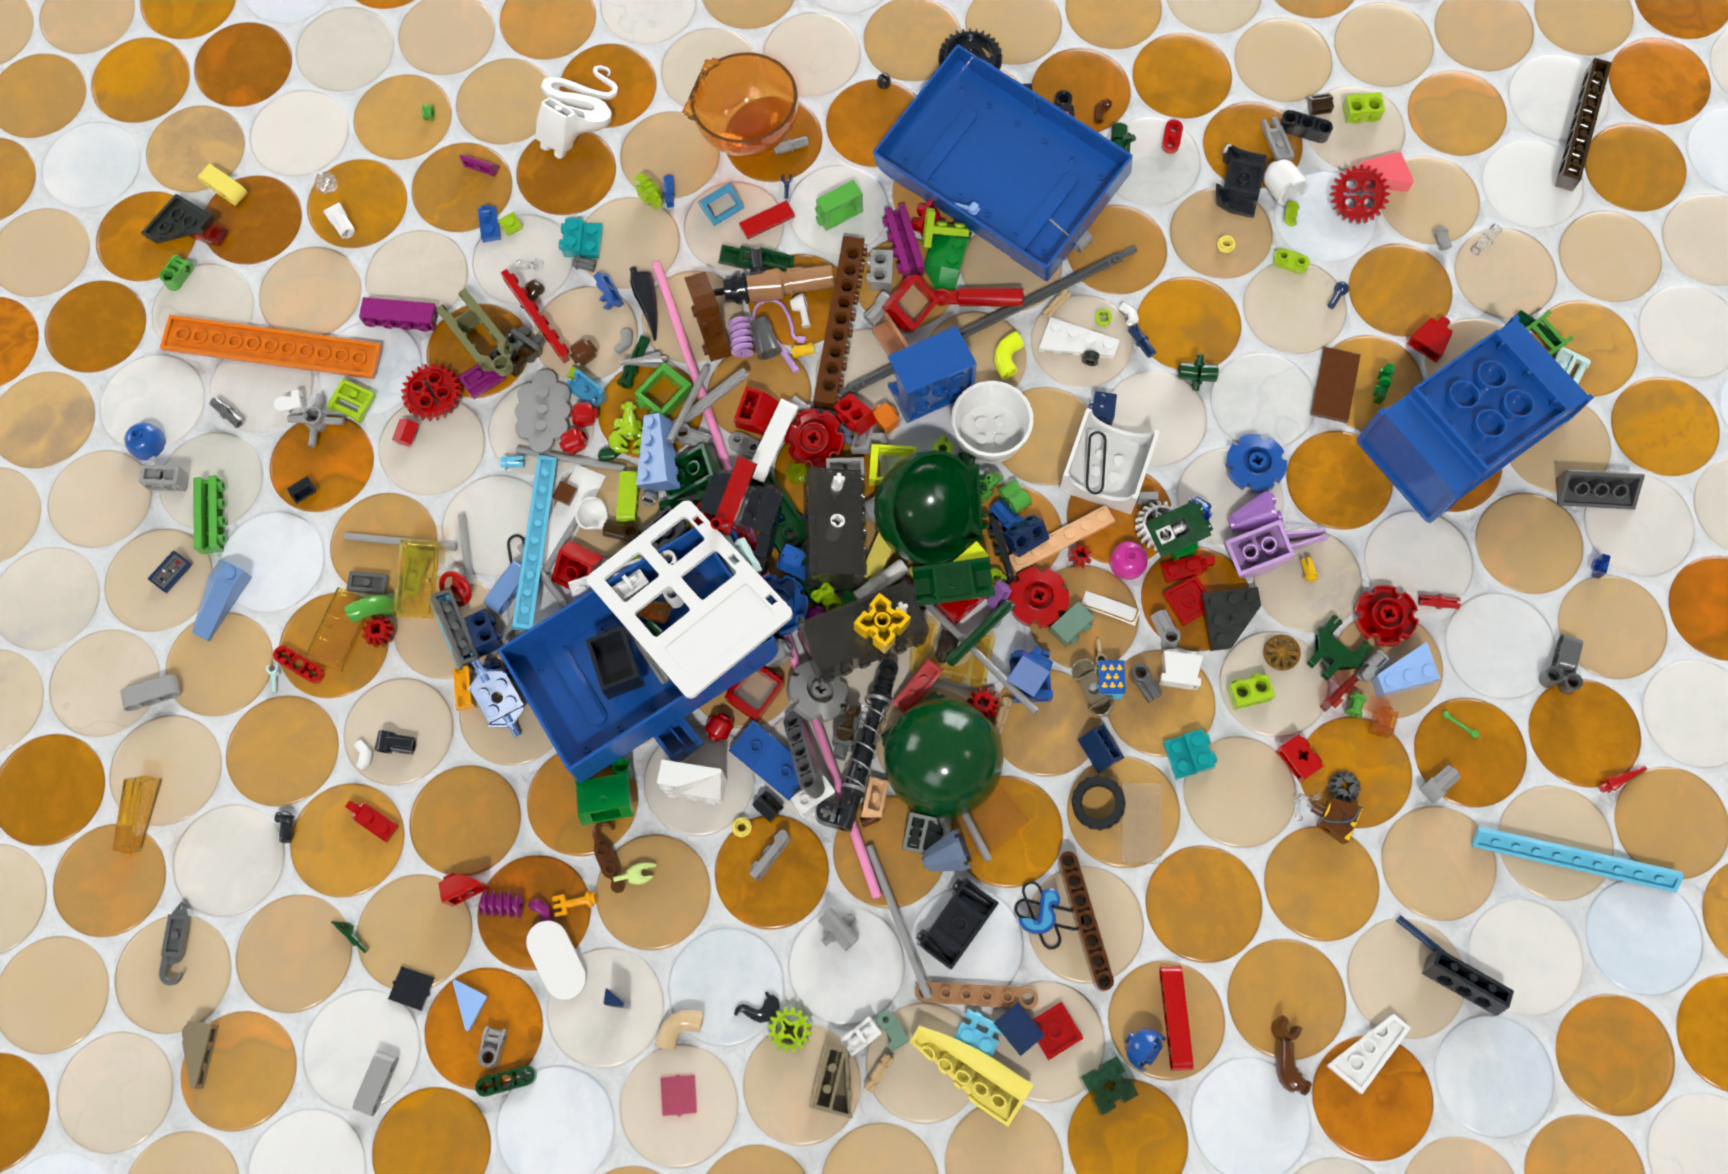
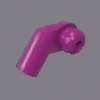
[528,898,551,922]

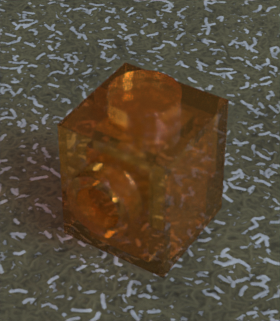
[1368,705,1399,738]

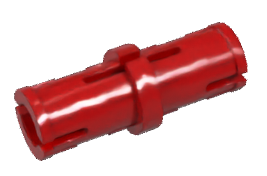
[1418,594,1461,610]

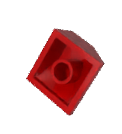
[438,873,490,907]

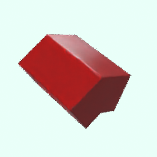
[392,419,419,447]

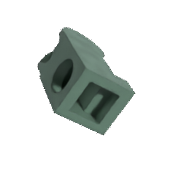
[877,1010,909,1052]

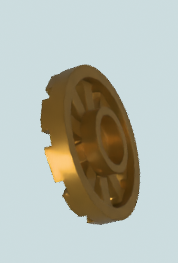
[1263,634,1301,671]

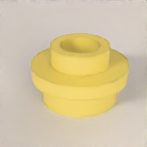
[1217,235,1235,253]
[732,817,752,837]

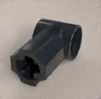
[374,730,417,755]

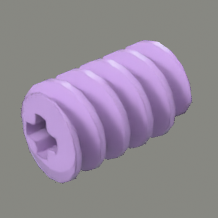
[728,316,754,358]

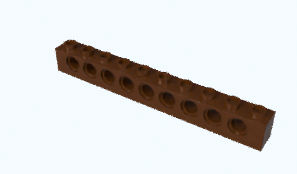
[813,236,868,411]

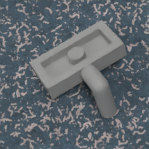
[850,423,889,454]

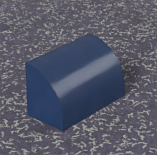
[1078,724,1125,774]
[994,1002,1045,1056]

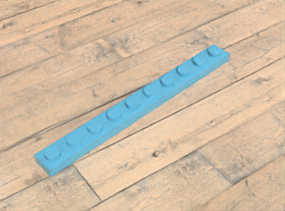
[512,455,557,631]
[1471,826,1684,893]

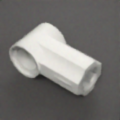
[324,202,355,239]

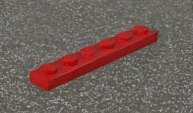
[501,269,570,364]

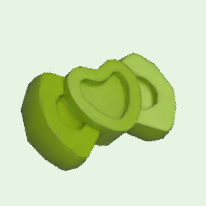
[1284,200,1300,226]

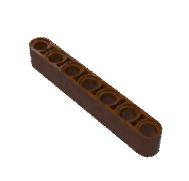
[1058,851,1114,992]

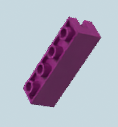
[882,204,925,280]
[359,297,439,332]

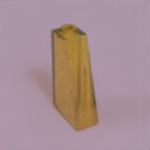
[112,775,162,856]

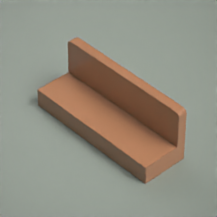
[872,312,909,355]

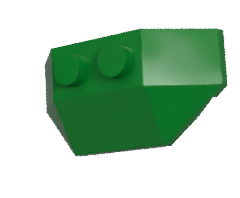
[924,232,972,291]

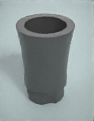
[751,317,782,360]

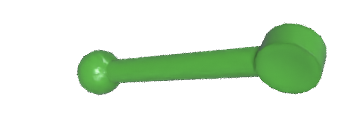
[1442,711,1480,738]

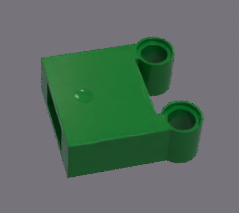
[573,758,634,826]

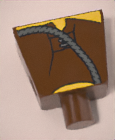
[1310,798,1363,845]

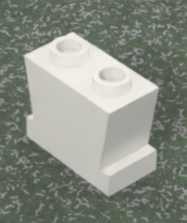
[1158,649,1203,691]
[791,776,836,820]

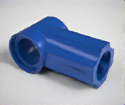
[989,499,1024,532]

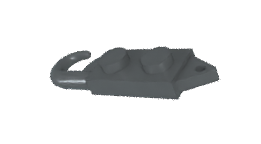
[159,902,191,986]

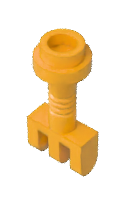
[552,891,598,918]

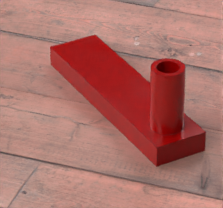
[710,456,758,536]

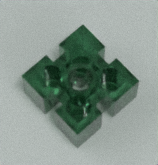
[1078,1056,1139,1116]

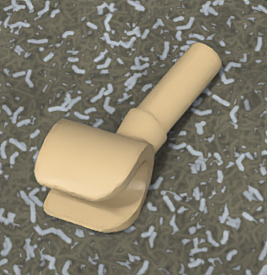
[1094,639,1107,665]

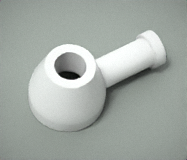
[790,293,811,328]

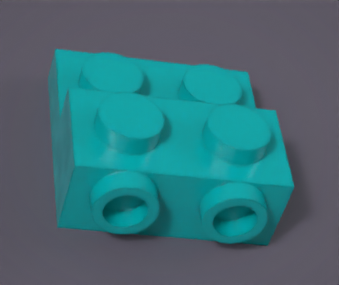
[559,218,603,259]
[1163,729,1217,780]

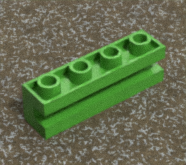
[193,475,226,554]

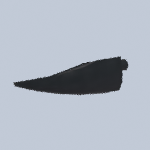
[629,266,658,341]

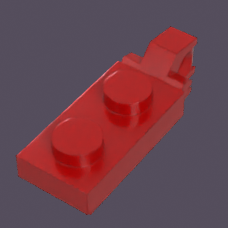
[1160,554,1216,583]
[345,800,399,843]

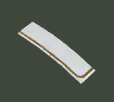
[1081,591,1140,626]

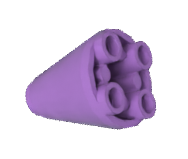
[1227,491,1284,532]

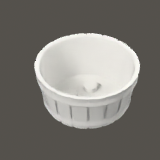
[951,381,1033,463]

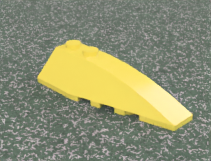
[910,1026,1034,1127]

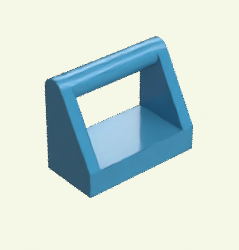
[697,183,744,226]

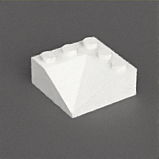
[657,760,727,805]

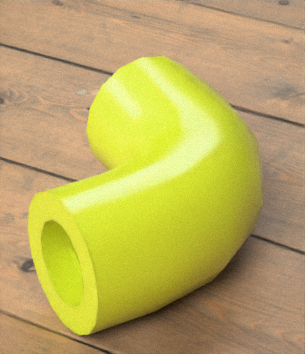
[994,331,1024,380]

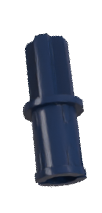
[1128,324,1156,358]

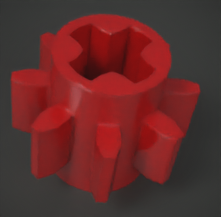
[1068,544,1092,569]

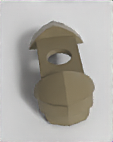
[1072,659,1114,717]

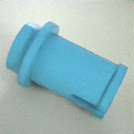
[500,455,525,470]

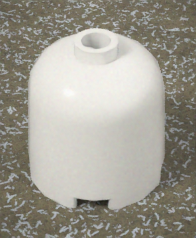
[1263,159,1309,206]

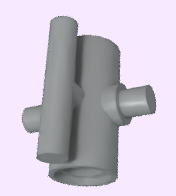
[818,908,859,951]

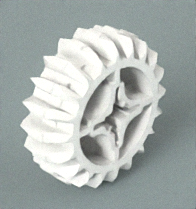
[1135,501,1187,551]

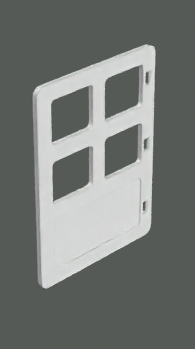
[587,501,793,698]

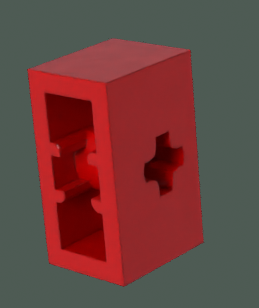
[1276,734,1324,783]

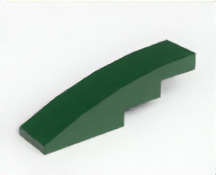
[718,244,795,271]

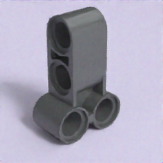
[1539,634,1583,695]

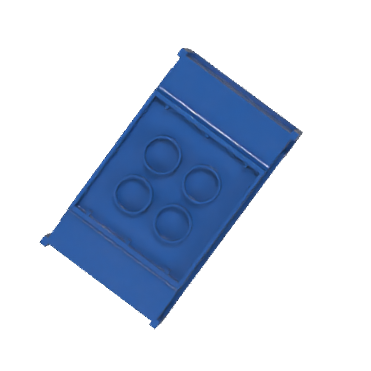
[1357,314,1594,523]

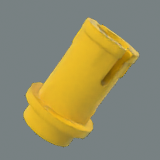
[791,342,815,359]
[1300,557,1319,582]

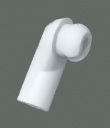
[1119,302,1139,327]
[354,740,373,770]

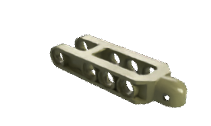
[436,288,514,376]

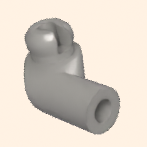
[613,329,632,355]

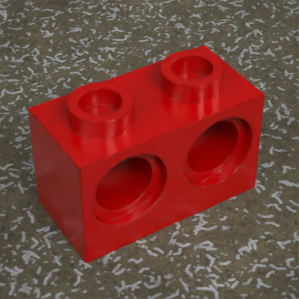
[833,393,877,436]

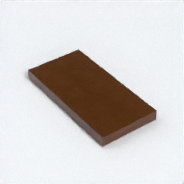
[1310,347,1361,423]

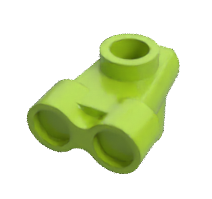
[811,582,843,613]

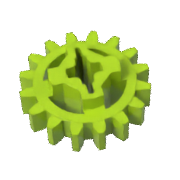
[633,173,663,211]
[767,1007,812,1053]

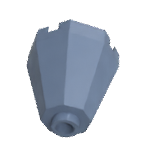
[921,829,973,872]

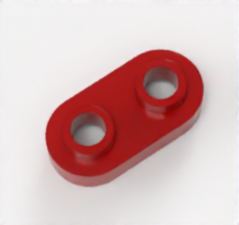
[1162,119,1183,154]

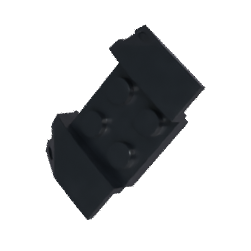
[1216,144,1267,218]
[699,470,784,535]

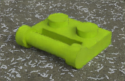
[327,379,376,423]

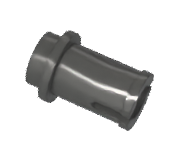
[572,255,596,273]

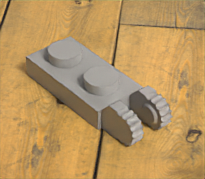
[1260,117,1295,162]
[749,830,791,882]

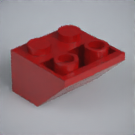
[734,386,779,436]

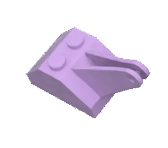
[1225,520,1329,578]

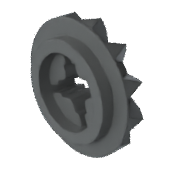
[1328,771,1361,802]

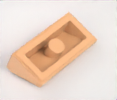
[860,776,889,817]

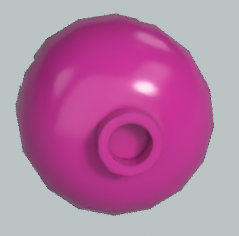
[1109,541,1148,580]

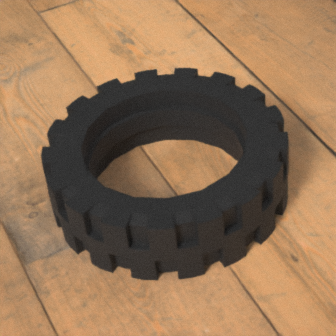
[1071,775,1126,831]

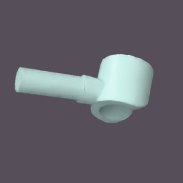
[266,664,281,693]

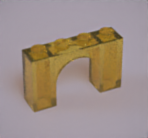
[909,621,996,688]

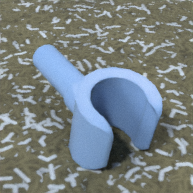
[955,202,980,216]

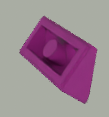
[459,154,500,176]

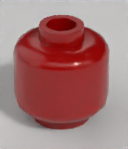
[570,402,598,428]
[559,427,588,455]
[705,712,734,742]

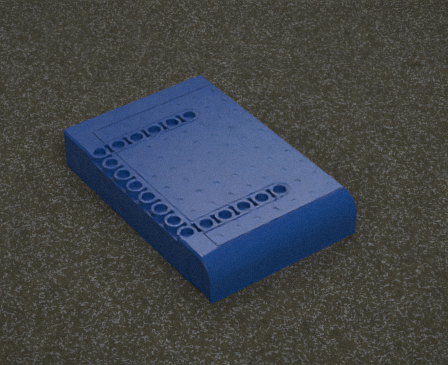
[873,44,1133,282]
[498,527,778,783]

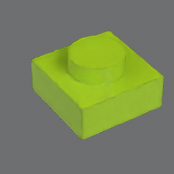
[498,212,523,237]

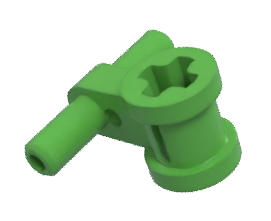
[980,472,1004,503]

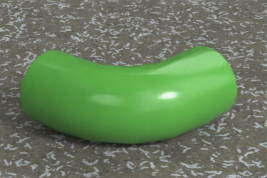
[345,595,397,623]

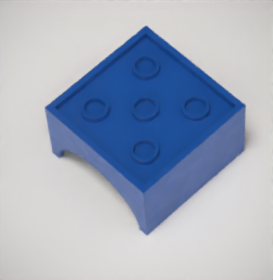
[888,326,977,424]

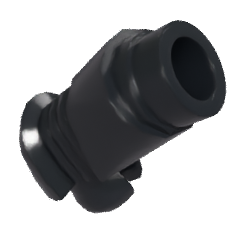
[274,810,295,843]

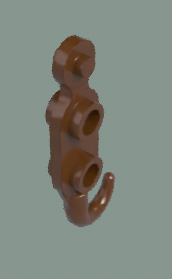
[592,821,625,893]

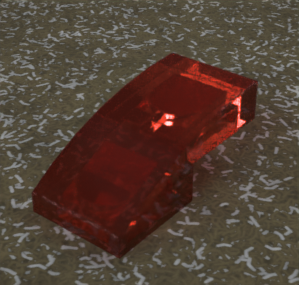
[190,223,229,246]

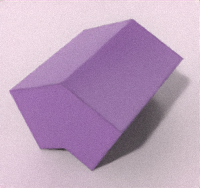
[986,580,1012,610]

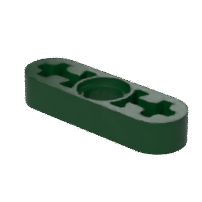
[475,1066,537,1097]

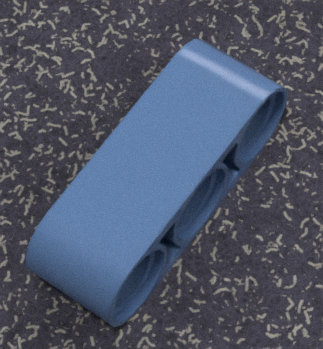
[484,560,522,615]

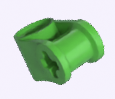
[159,254,194,291]

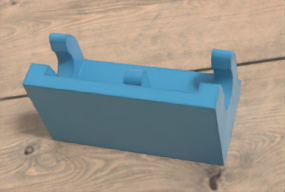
[567,369,608,409]

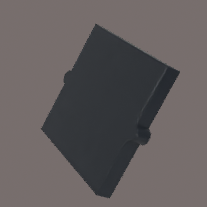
[388,966,435,1011]

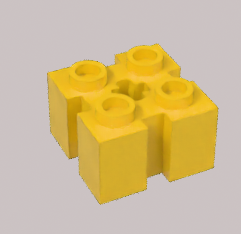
[854,593,911,654]

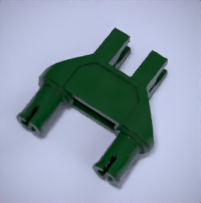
[1306,615,1373,681]

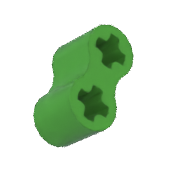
[998,480,1032,514]

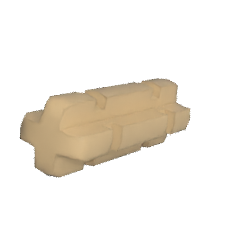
[1042,289,1071,319]
[994,697,1013,735]
[864,1054,894,1093]

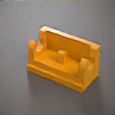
[453,666,476,711]

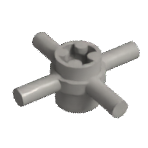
[287,393,345,447]

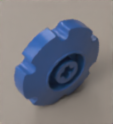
[1225,434,1287,493]
[763,574,809,636]

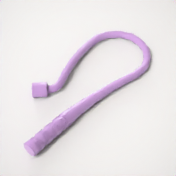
[752,300,806,374]

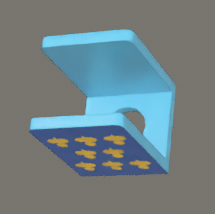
[1096,660,1126,700]

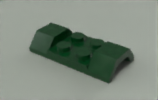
[912,557,995,607]

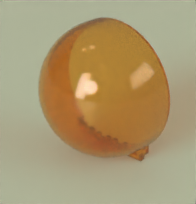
[682,52,798,157]

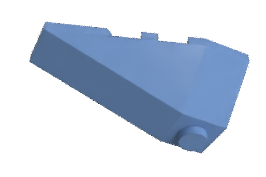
[192,559,252,642]

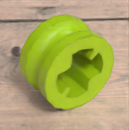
[1095,309,1112,327]

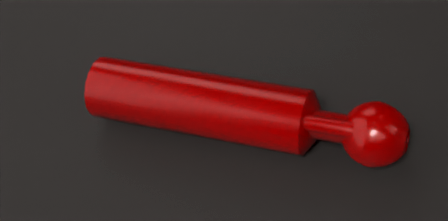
[935,288,1024,306]

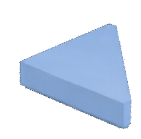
[453,979,488,1032]

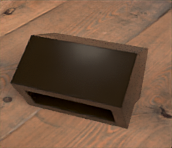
[1307,93,1334,116]

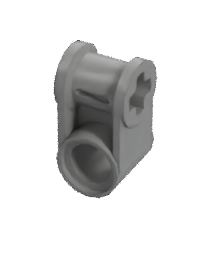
[478,1025,508,1068]

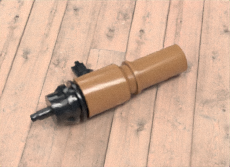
[713,249,834,305]

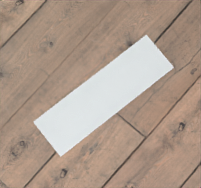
[542,464,606,568]

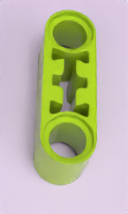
[616,471,640,523]

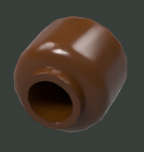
[569,338,598,366]

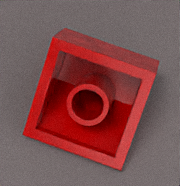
[551,541,603,590]

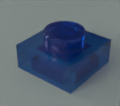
[1591,554,1611,579]

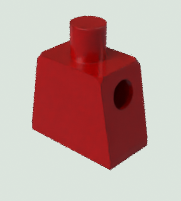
[1407,316,1453,363]

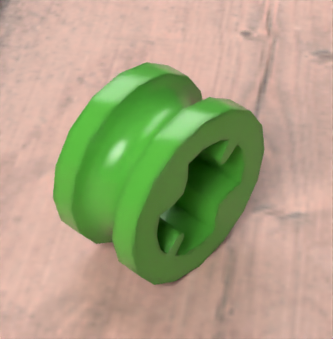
[422,104,435,121]

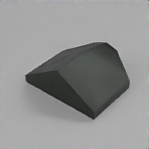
[902,811,943,854]

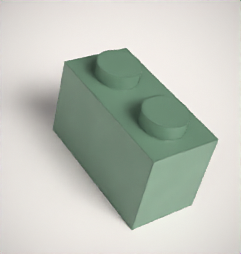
[1049,601,1095,648]

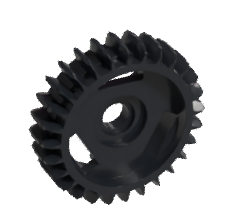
[938,28,1002,70]

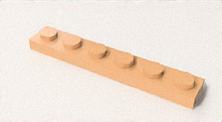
[1009,505,1115,574]

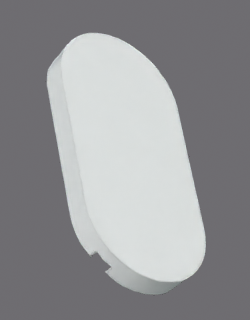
[526,921,586,1000]

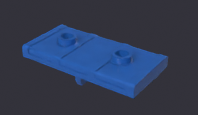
[728,720,800,801]

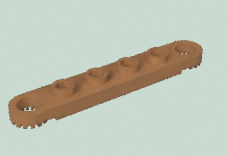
[915,981,1038,1009]

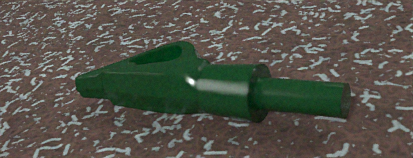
[330,921,368,954]

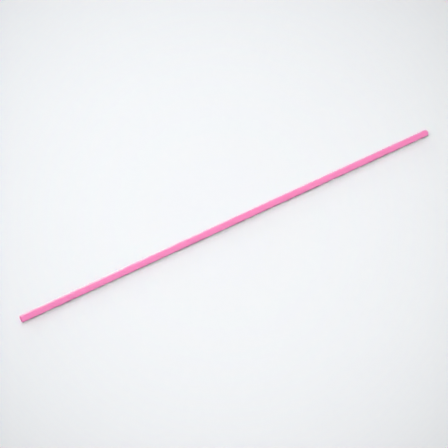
[652,262,882,899]

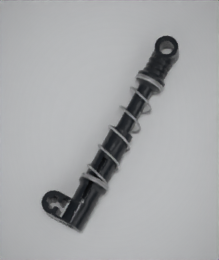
[815,659,898,832]

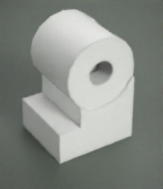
[274,390,306,417]

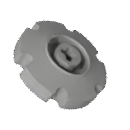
[786,661,848,723]

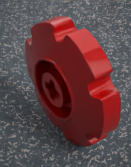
[785,409,845,469]
[1007,567,1070,629]
[1354,585,1419,647]

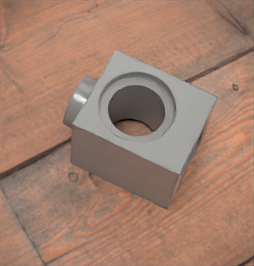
[766,639,794,668]

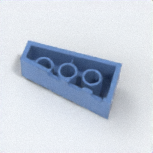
[636,413,680,492]

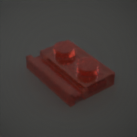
[1319,674,1359,712]

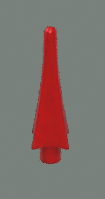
[1599,766,1647,793]

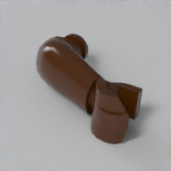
[1271,1015,1312,1096]

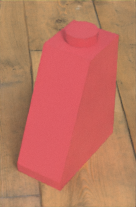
[1357,151,1414,192]

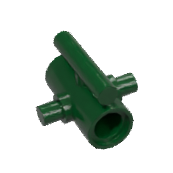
[1110,123,1136,153]
[1177,353,1219,391]

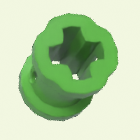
[1344,693,1367,718]

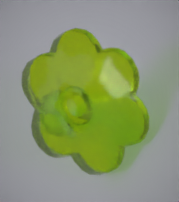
[786,463,810,483]

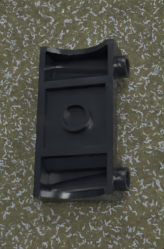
[916,878,999,970]

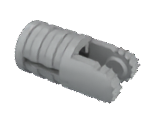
[1354,650,1391,682]

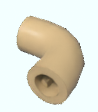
[655,1010,704,1050]

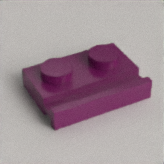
[459,357,505,399]

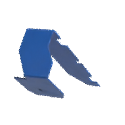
[776,543,837,588]

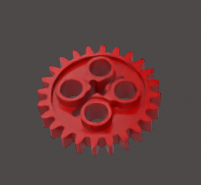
[1329,164,1391,225]
[401,363,463,422]

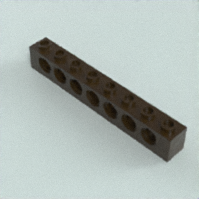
[1555,57,1612,191]

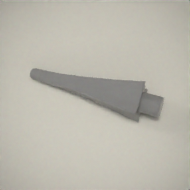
[618,351,668,368]

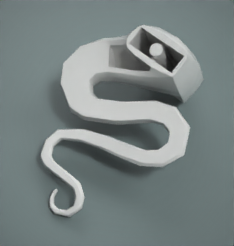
[536,65,618,159]

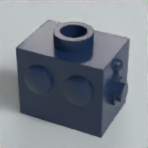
[1088,391,1117,425]

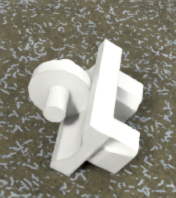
[612,569,650,602]
[840,1017,882,1057]

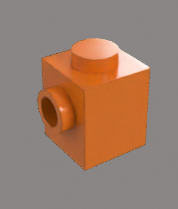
[872,402,900,436]

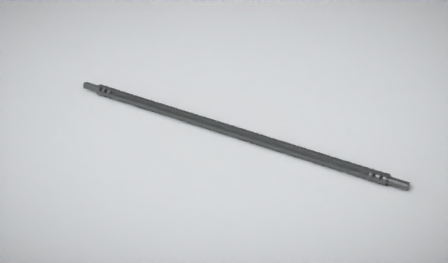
[838,245,1138,398]

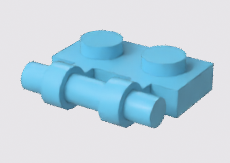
[954,1008,1003,1057]

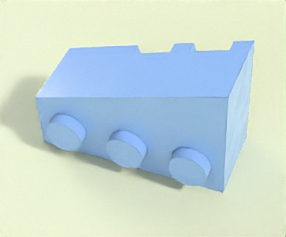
[1371,642,1440,698]

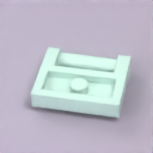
[1554,347,1591,384]

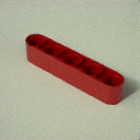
[1159,965,1194,1071]

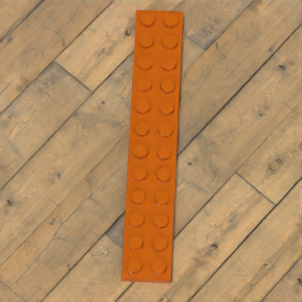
[159,315,383,379]

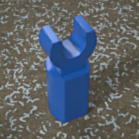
[662,175,675,208]

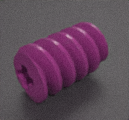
[479,889,525,918]

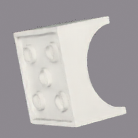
[1059,408,1160,515]

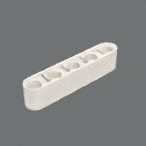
[752,399,799,483]

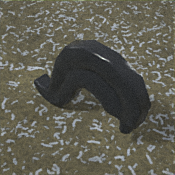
[734,991,780,1023]

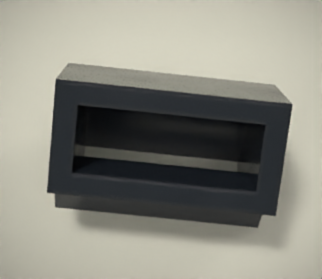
[287,477,317,504]
[752,791,784,823]

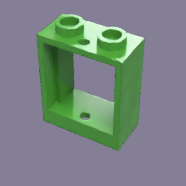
[815,180,863,231]
[634,362,693,418]

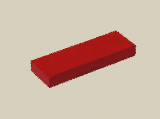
[739,200,795,240]
[892,658,944,713]

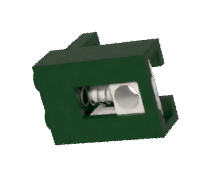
[1145,500,1213,558]

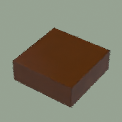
[552,481,578,506]

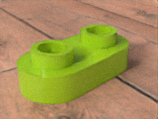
[1273,248,1310,274]

